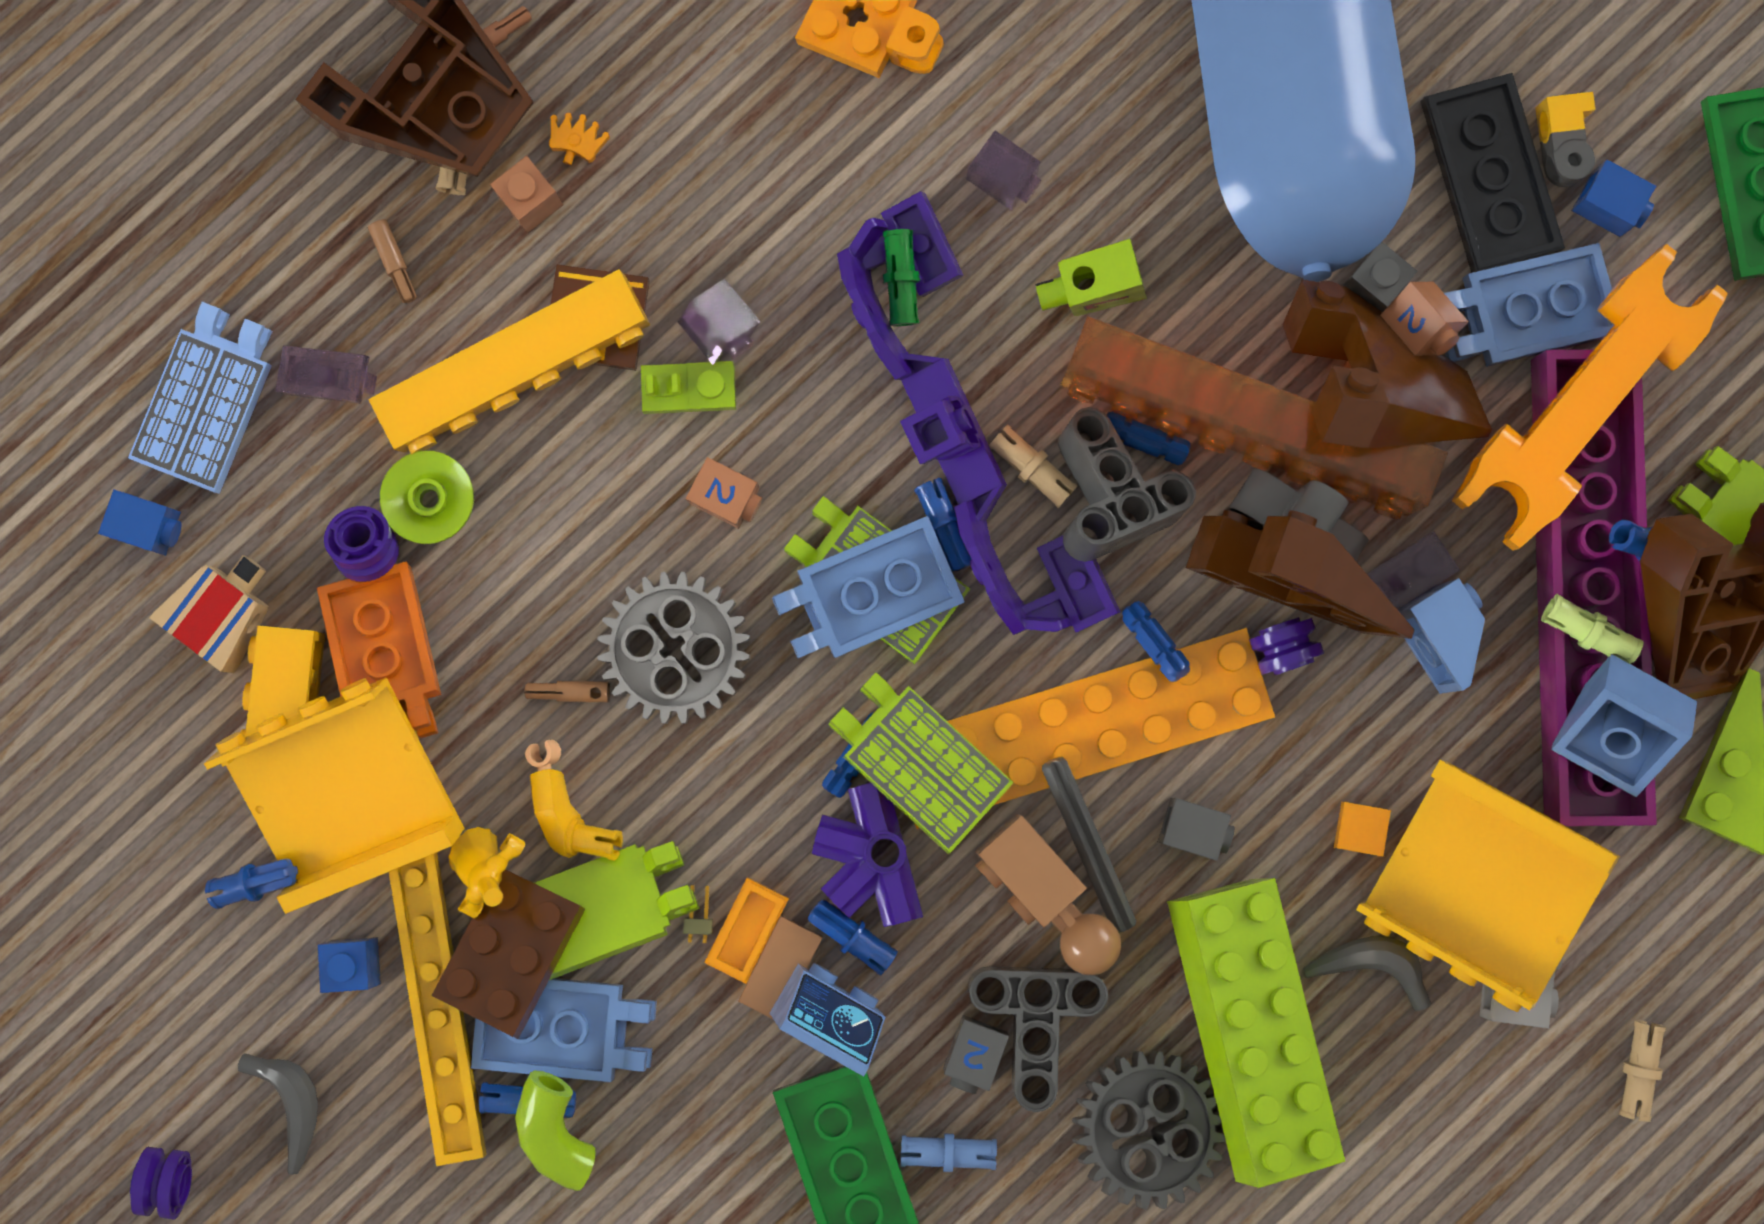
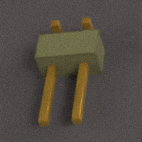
[683,885,713,943]

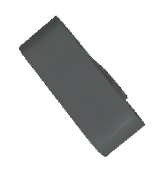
[1058,407,1196,562]
[1229,468,1369,561]
[967,966,1108,1112]

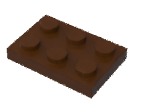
[431,870,585,1039]

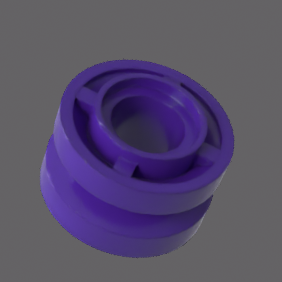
[324,506,399,582]
[1249,617,1325,676]
[130,1146,192,1220]

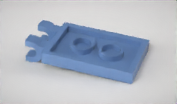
[1444,243,1614,367]
[772,516,965,659]
[471,978,657,1082]

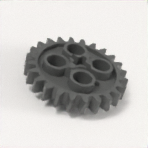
[1072,1050,1226,1210]

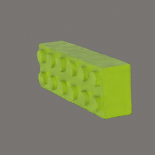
[1167,878,1346,1188]

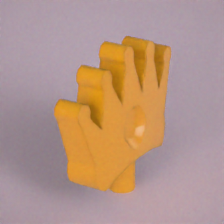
[549,113,610,165]

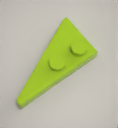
[1679,668,1764,855]

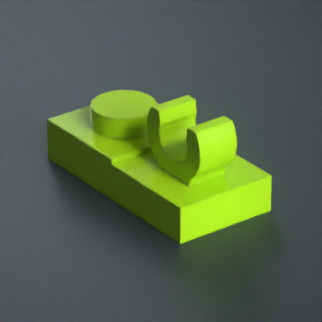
[641,361,736,414]

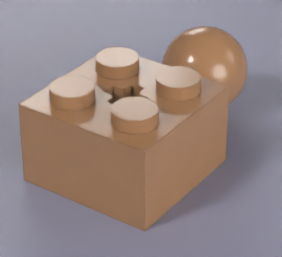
[975,814,1121,975]

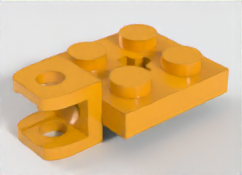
[795,0,944,79]

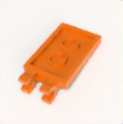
[317,561,441,739]

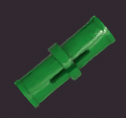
[882,229,920,327]

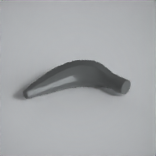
[1303,936,1431,1011]
[238,1053,318,1175]

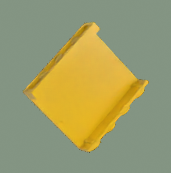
[204,677,465,914]
[1356,760,1620,1012]

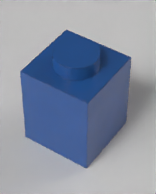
[1571,159,1656,237]
[98,489,182,556]
[318,937,381,993]

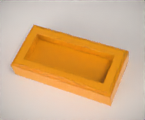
[704,877,789,984]

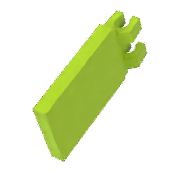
[1667,446,1764,545]
[534,841,699,980]

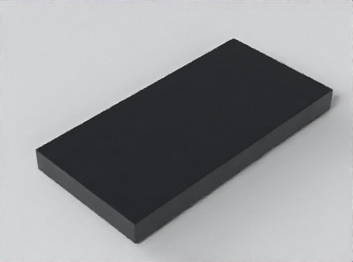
[1420,73,1565,273]

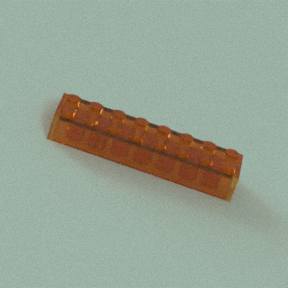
[1060,316,1448,520]

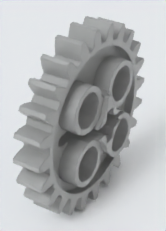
[597,572,751,724]

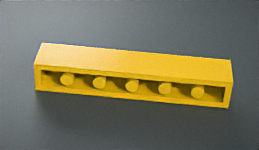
[368,269,651,455]

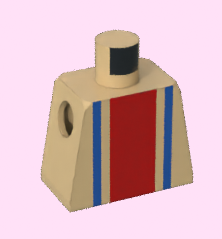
[149,555,269,673]

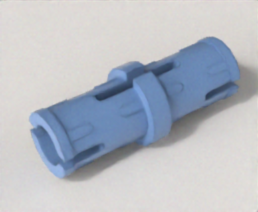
[901,1133,997,1172]

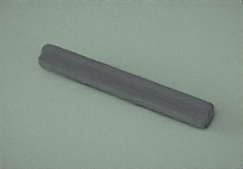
[1042,757,1136,933]

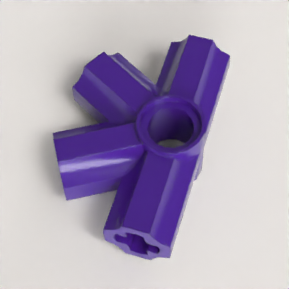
[812,783,924,927]

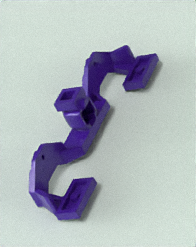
[837,191,1121,635]

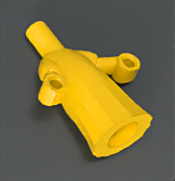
[448,827,525,919]

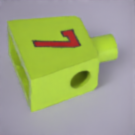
[1035,239,1147,316]

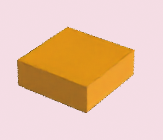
[1334,801,1391,857]

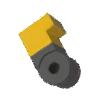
[1535,92,1596,188]

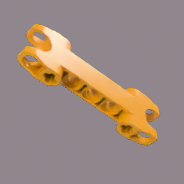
[1452,243,1728,551]

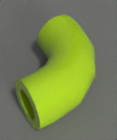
[515,1070,596,1191]

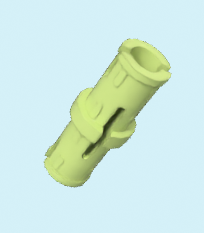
[1541,594,1644,664]

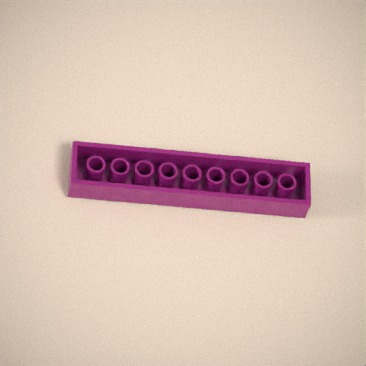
[1531,349,1657,826]

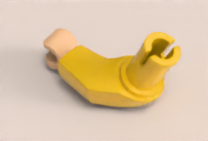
[525,740,623,861]

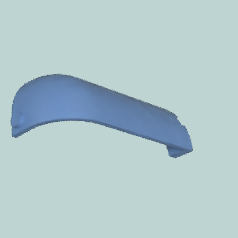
[1191,0,1415,282]

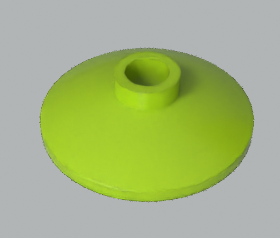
[380,451,474,544]

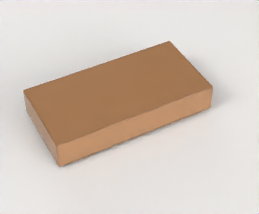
[738,915,823,1019]

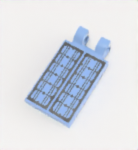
[128,302,273,494]

